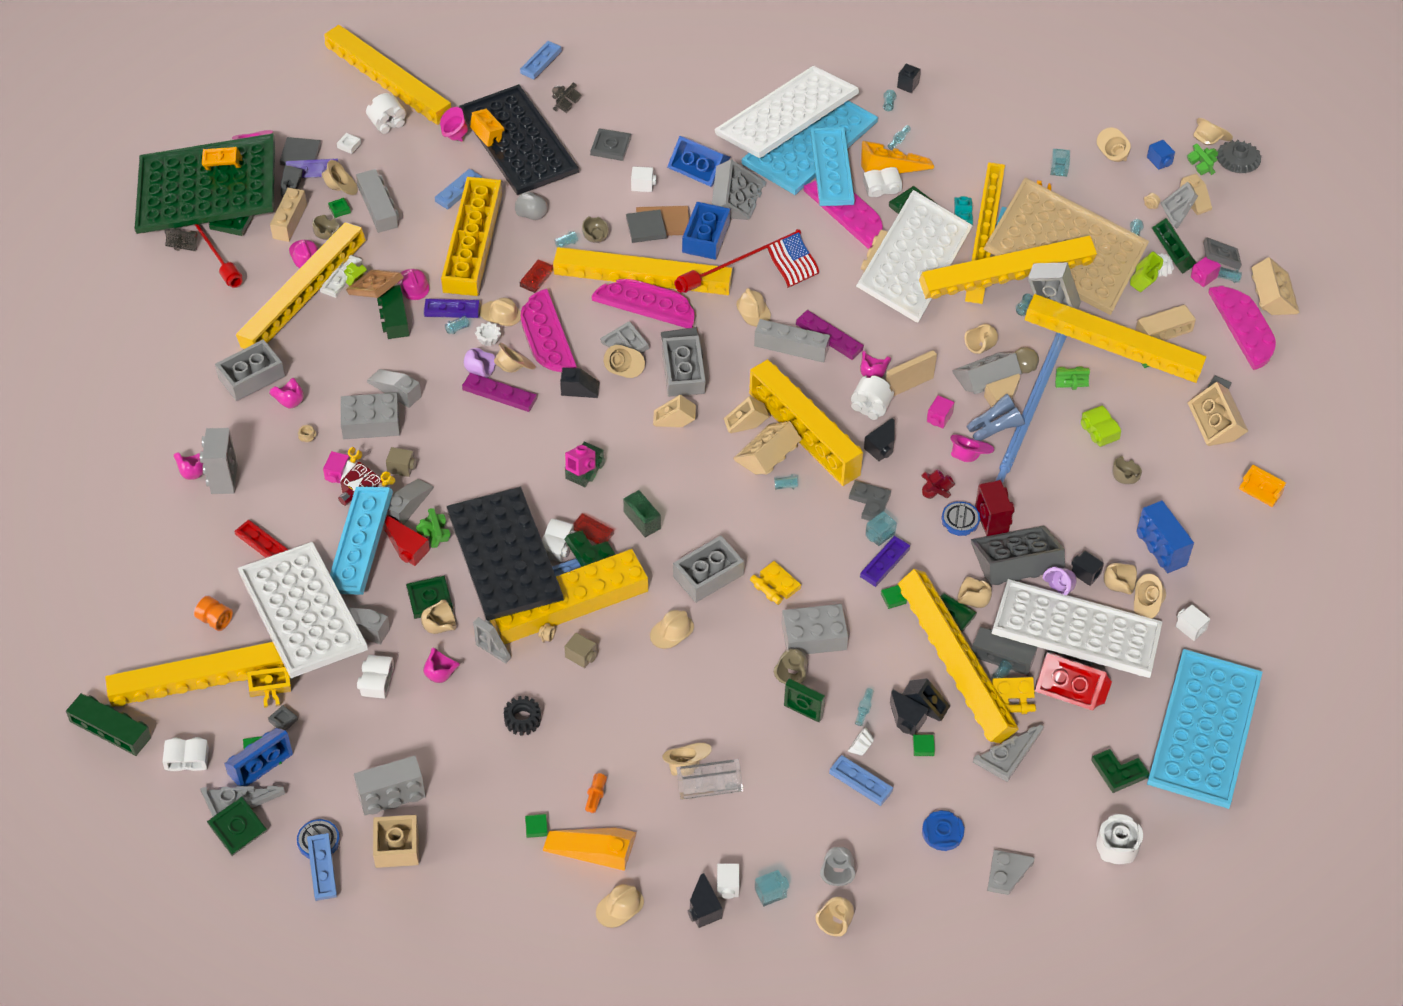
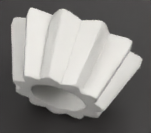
[1158,253,1174,277]
[475,322,501,347]
[848,727,874,756]

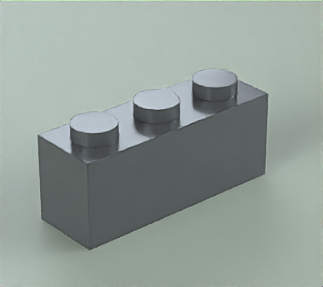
[972,627,1037,676]

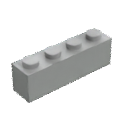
[356,169,400,233]
[754,319,830,363]

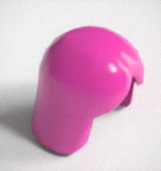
[860,351,891,378]
[269,378,303,409]
[174,452,203,480]
[423,647,460,683]

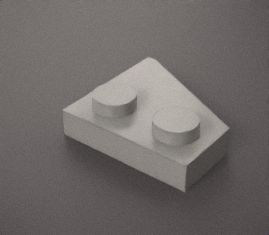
[1161,182,1198,229]
[600,321,649,353]
[473,617,511,663]
[987,850,1035,895]

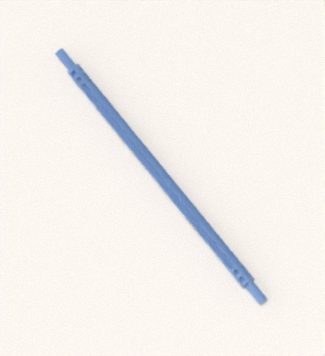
[996,332,1067,484]

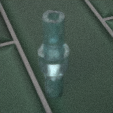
[888,125,911,150]
[855,688,874,726]

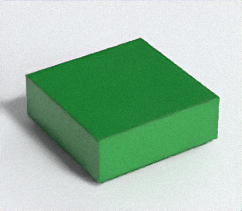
[328,198,351,218]
[881,585,907,609]
[912,735,935,756]
[525,814,548,838]

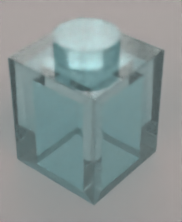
[1050,149,1070,177]
[865,512,897,546]
[754,870,789,907]

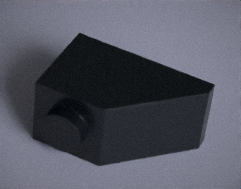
[560,367,600,398]
[864,418,895,462]
[902,678,950,721]
[890,689,929,736]
[687,873,723,928]

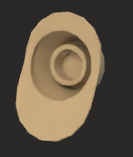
[1193,118,1233,145]
[1097,127,1131,162]
[322,160,358,195]
[736,288,771,327]
[479,298,521,326]
[494,343,536,373]
[603,345,645,378]
[1134,574,1166,619]
[650,610,694,649]
[662,743,712,776]
[596,884,644,928]

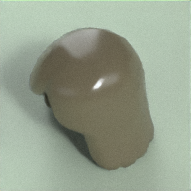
[773,649,807,684]

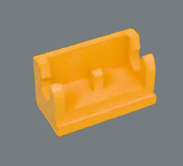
[470,109,504,147]
[202,147,243,170]
[1239,465,1286,507]

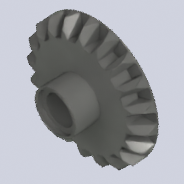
[1217,139,1262,173]

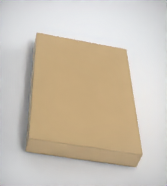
[886,350,937,397]

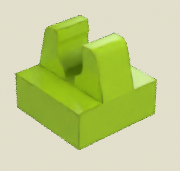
[344,262,367,286]

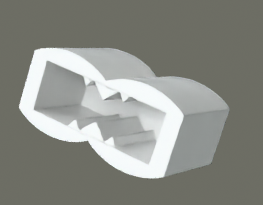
[863,167,902,197]
[542,519,576,562]
[357,655,394,699]
[163,737,209,771]

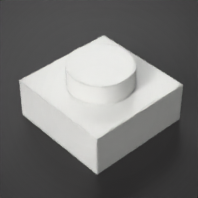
[337,133,361,154]

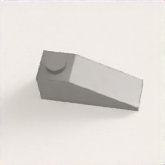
[367,369,421,408]
[386,479,434,525]
[348,608,390,645]

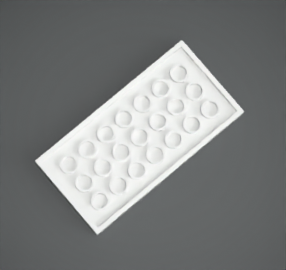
[715,66,859,158]
[856,190,973,323]
[238,542,368,678]
[992,579,1162,678]

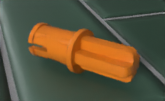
[585,773,607,813]

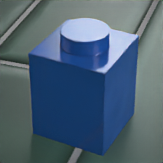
[1147,140,1175,170]

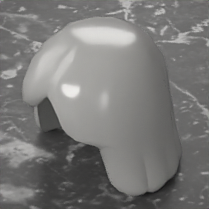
[515,192,547,220]
[820,846,856,886]

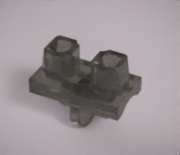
[552,82,581,113]
[165,228,198,251]

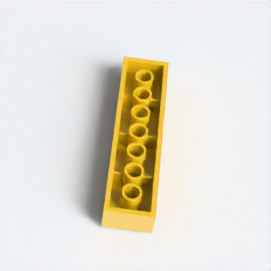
[441,177,502,296]
[749,359,863,486]
[490,549,648,645]

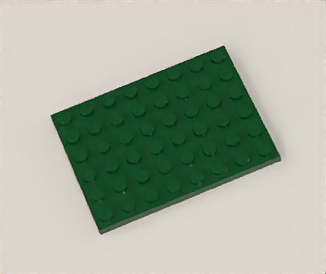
[134,133,275,234]

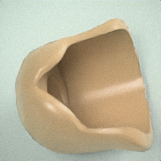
[964,324,998,354]
[1104,563,1137,595]
[957,576,992,608]
[421,600,456,634]
[815,896,854,937]

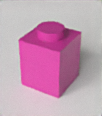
[1191,257,1221,287]
[927,395,955,429]
[323,451,350,483]

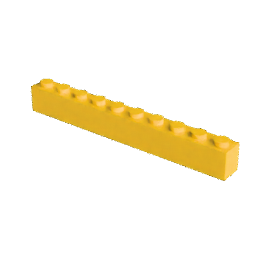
[324,25,451,125]
[965,162,1005,304]
[236,222,366,349]
[919,236,1097,299]
[553,247,732,295]
[1024,294,1207,383]
[898,569,1019,744]
[105,642,285,707]

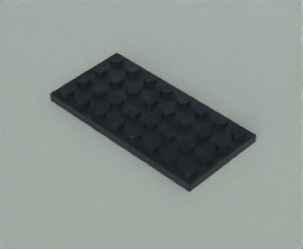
[459,84,579,195]
[446,486,564,621]

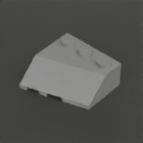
[712,160,767,220]

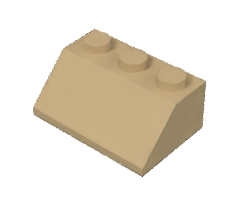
[1251,257,1300,315]
[1188,382,1248,446]
[733,421,802,475]

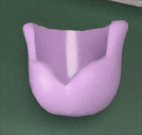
[463,348,496,377]
[1043,567,1077,595]

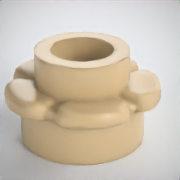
[1144,193,1160,209]
[298,425,316,442]
[539,623,555,643]

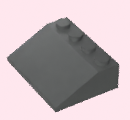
[971,526,1065,585]

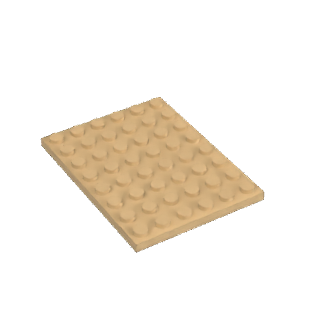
[983,178,1149,315]

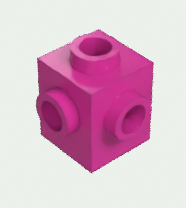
[565,445,595,476]

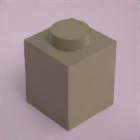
[386,447,416,477]
[564,633,597,668]

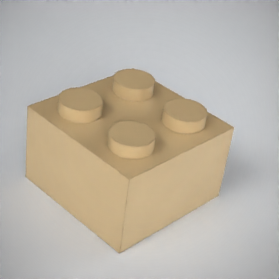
[373,815,419,868]

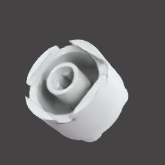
[366,93,406,134]
[851,376,894,420]
[1096,814,1143,864]

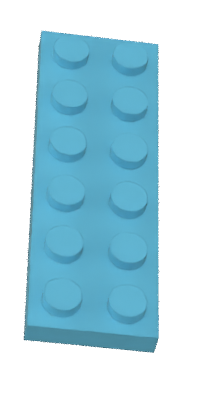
[810,127,854,206]
[330,487,393,595]

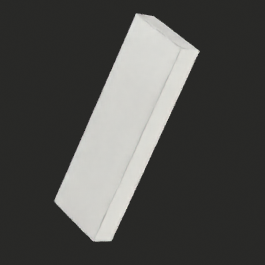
[320,255,362,298]

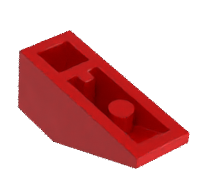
[383,515,430,566]

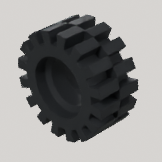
[503,696,541,736]

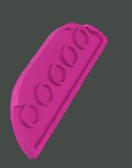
[803,181,883,249]
[592,279,694,328]
[1208,286,1276,370]
[521,289,577,372]

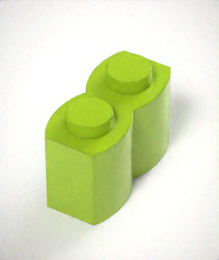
[1130,251,1163,292]
[1081,405,1121,447]

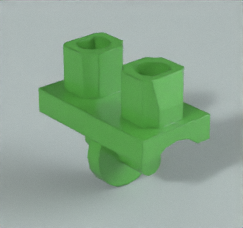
[1187,144,1218,175]
[1055,367,1090,390]
[416,508,450,548]

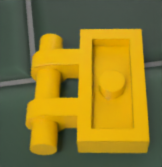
[750,561,801,605]
[992,677,1036,714]

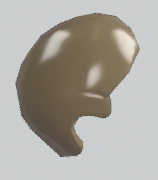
[312,215,340,240]
[582,216,609,243]
[1014,347,1039,373]
[1112,457,1142,484]

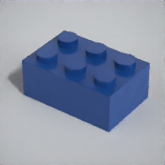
[682,202,730,260]
[1137,500,1194,574]

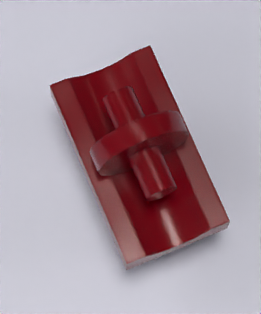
[921,470,955,499]

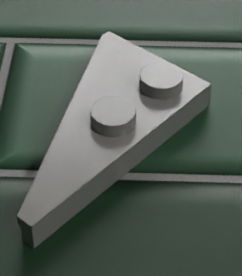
[973,724,1044,782]
[200,786,285,816]

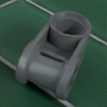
[280,165,303,197]

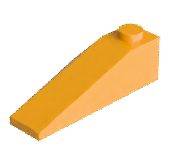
[861,141,934,174]
[543,827,636,871]

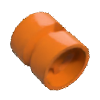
[194,596,233,631]

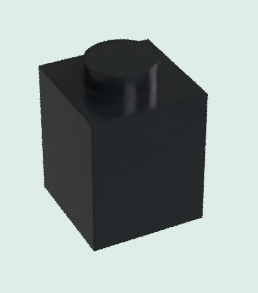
[897,63,921,94]
[1071,551,1104,586]

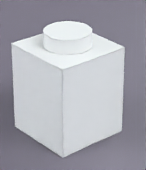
[631,167,656,192]
[1176,605,1210,641]
[717,864,739,899]

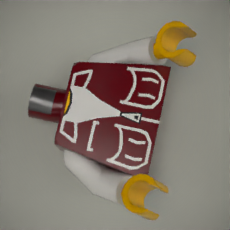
[338,447,395,506]

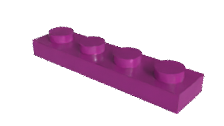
[796,310,864,360]
[462,373,537,412]

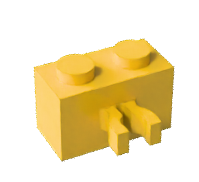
[247,667,291,708]

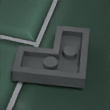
[849,480,891,524]

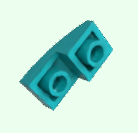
[954,196,973,225]

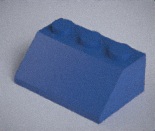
[667,136,730,187]
[224,728,293,787]

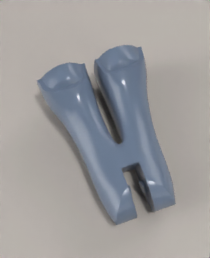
[966,394,1025,441]

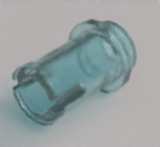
[883,90,897,111]
[1130,219,1144,236]
[554,231,578,248]
[1218,267,1242,283]
[1016,294,1033,316]
[445,316,469,334]
[774,474,798,490]
[992,661,1012,679]

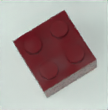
[975,480,1015,536]

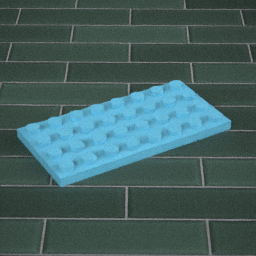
[742,101,878,195]
[1147,649,1263,809]

